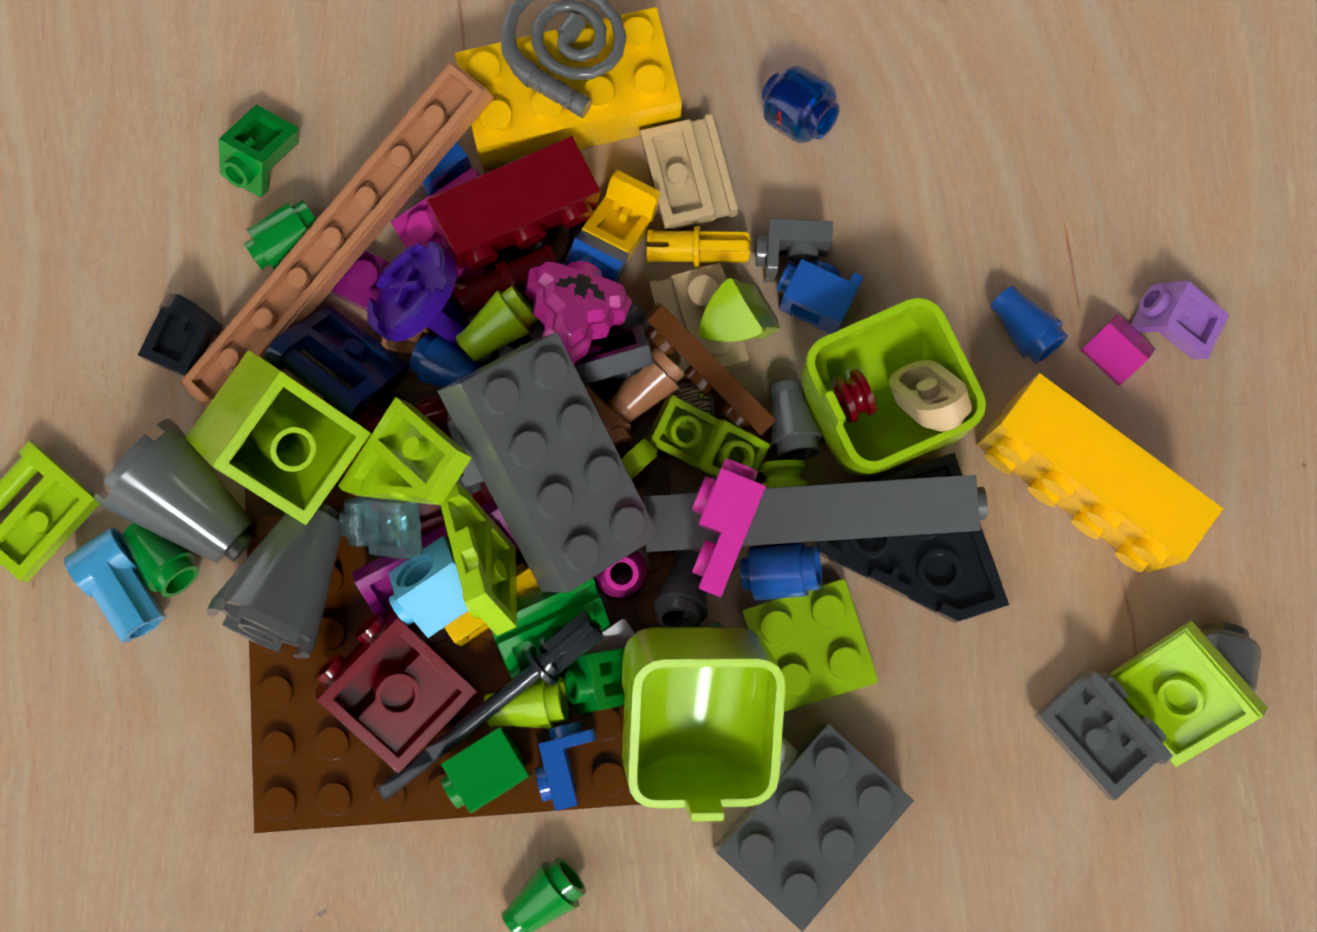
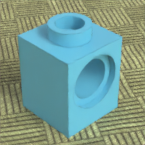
[388,536,468,638]

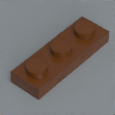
[644,303,777,435]

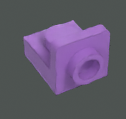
[1131,281,1229,360]

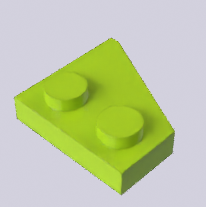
[338,397,472,505]
[441,480,517,636]

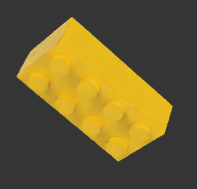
[454,7,682,172]
[977,373,1224,573]

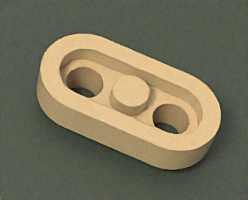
[889,360,972,431]

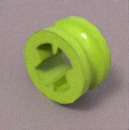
[758,460,807,488]

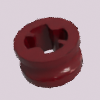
[831,368,877,423]

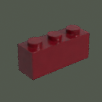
[427,136,601,270]

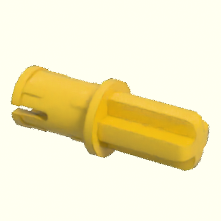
[647,226,751,267]

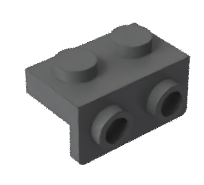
[1034,671,1173,800]

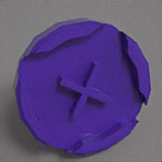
[367,241,470,343]

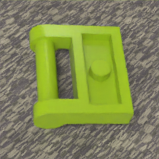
[0,440,99,583]

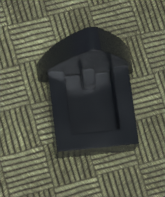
[138,293,222,377]

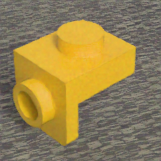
[582,170,661,263]

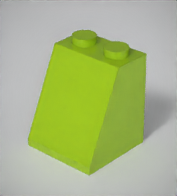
[186,350,371,525]

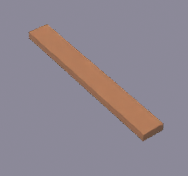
[179,60,494,409]

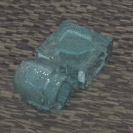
[339,497,423,559]

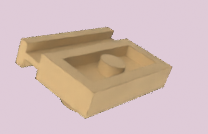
[640,114,738,231]
[649,263,749,384]

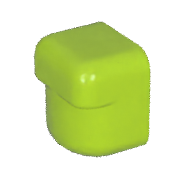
[801,298,986,478]
[622,627,786,822]

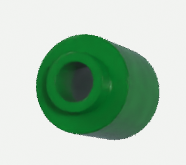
[243,200,316,270]

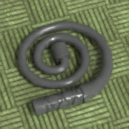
[500,0,627,118]

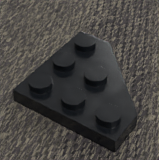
[814,452,1010,623]

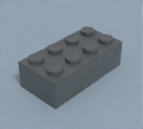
[437,332,659,593]

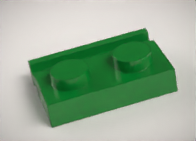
[491,578,611,679]

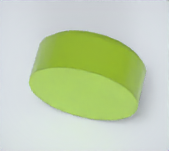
[621,438,658,480]

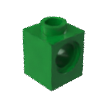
[441,727,533,814]

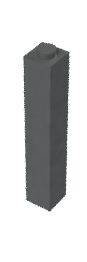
[642,475,988,552]

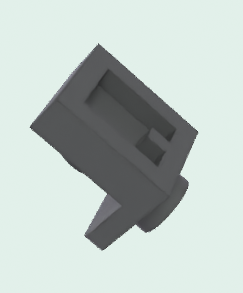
[755,218,833,283]

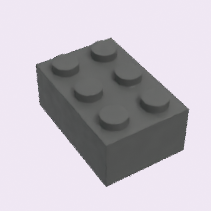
[714,723,914,932]

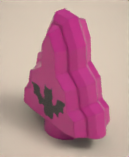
[525,261,632,364]

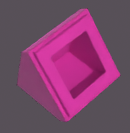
[1080,313,1156,386]

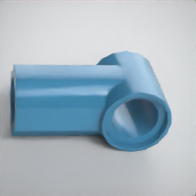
[64,527,167,643]

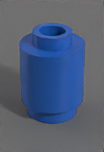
[740,542,822,600]

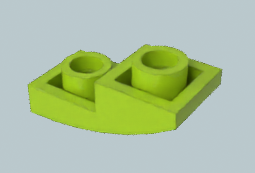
[646,395,770,478]

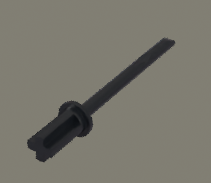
[376,611,605,802]

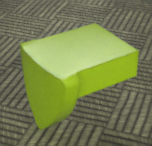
[698,278,780,342]

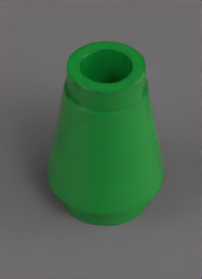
[122,523,199,597]
[502,857,586,932]

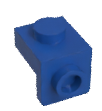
[535,721,598,811]

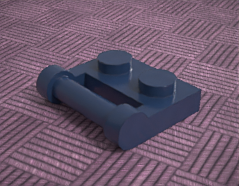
[264,305,409,421]

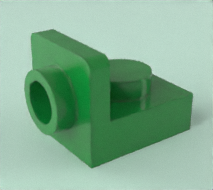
[218,104,299,197]
[564,648,625,715]

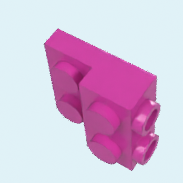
[692,459,766,597]

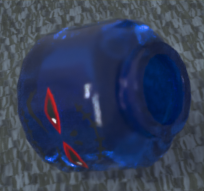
[762,65,840,143]

